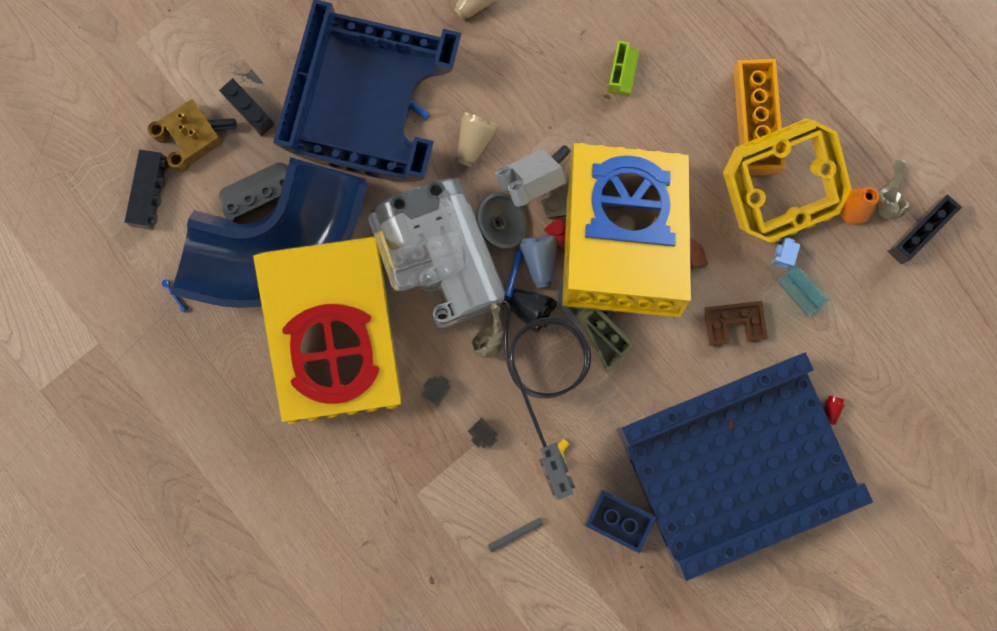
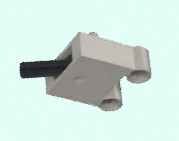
[495,145,571,207]

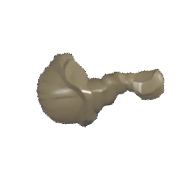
[876,159,910,219]
[471,303,504,358]

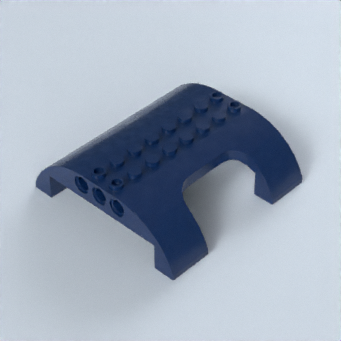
[273,0,462,182]

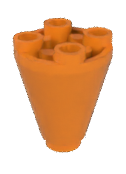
[839,187,879,225]

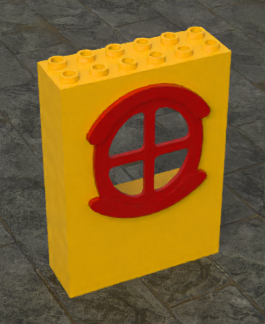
[253,236,402,424]

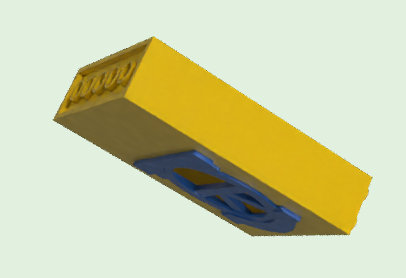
[562,143,691,318]

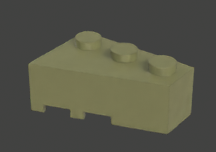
[576,308,635,373]

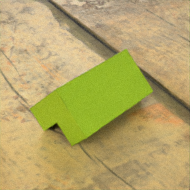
[607,40,640,97]

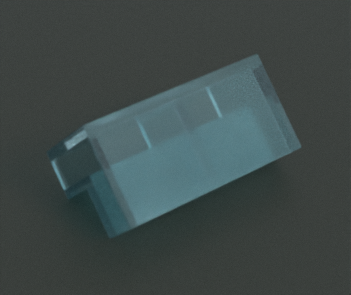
[776,264,828,317]

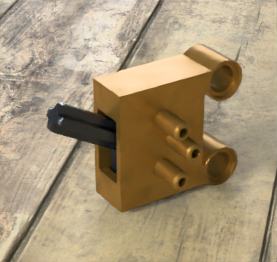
[147,99,237,172]

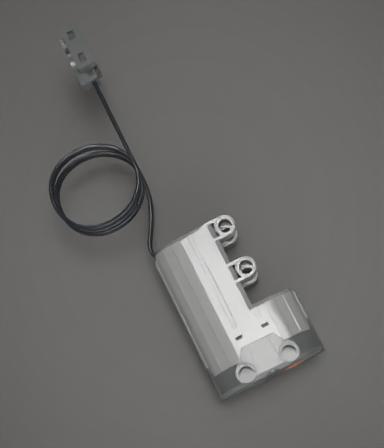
[371,178,591,500]

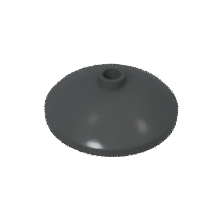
[476,192,528,249]

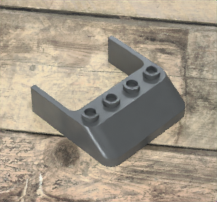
[219,162,287,223]

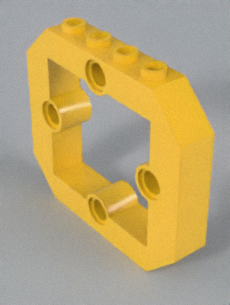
[723,119,852,243]

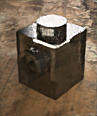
[421,375,451,407]
[468,418,498,448]

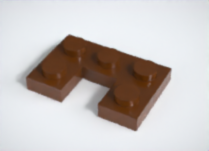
[704,301,768,346]

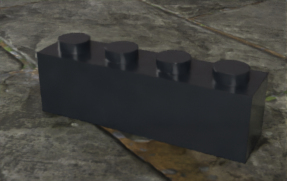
[124,149,168,230]
[887,194,962,265]

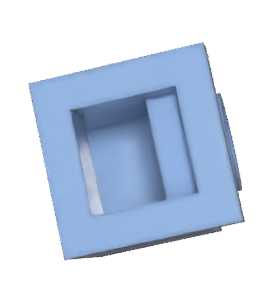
[771,238,800,269]

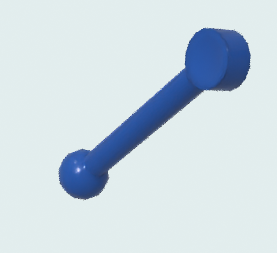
[162,279,188,312]

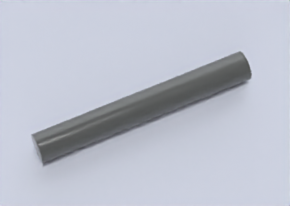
[488,518,543,552]

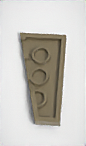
[540,180,624,219]

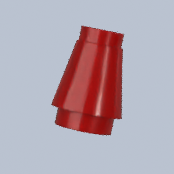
[825,395,845,425]

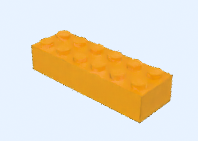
[733,59,785,176]

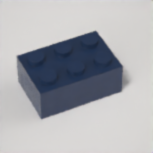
[583,489,657,554]

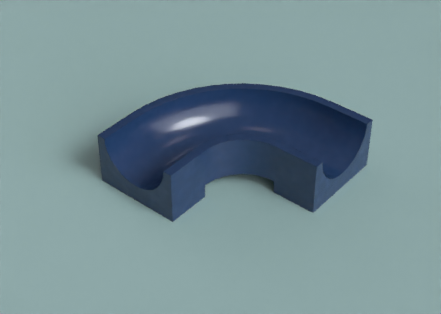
[170,157,367,308]

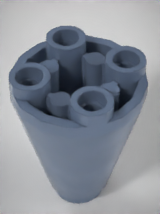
[520,235,558,288]

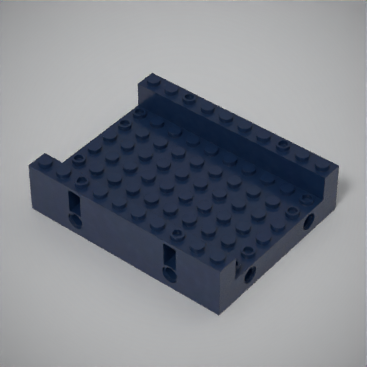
[617,352,873,581]

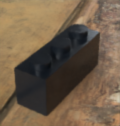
[219,78,275,137]

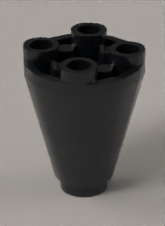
[504,288,557,333]

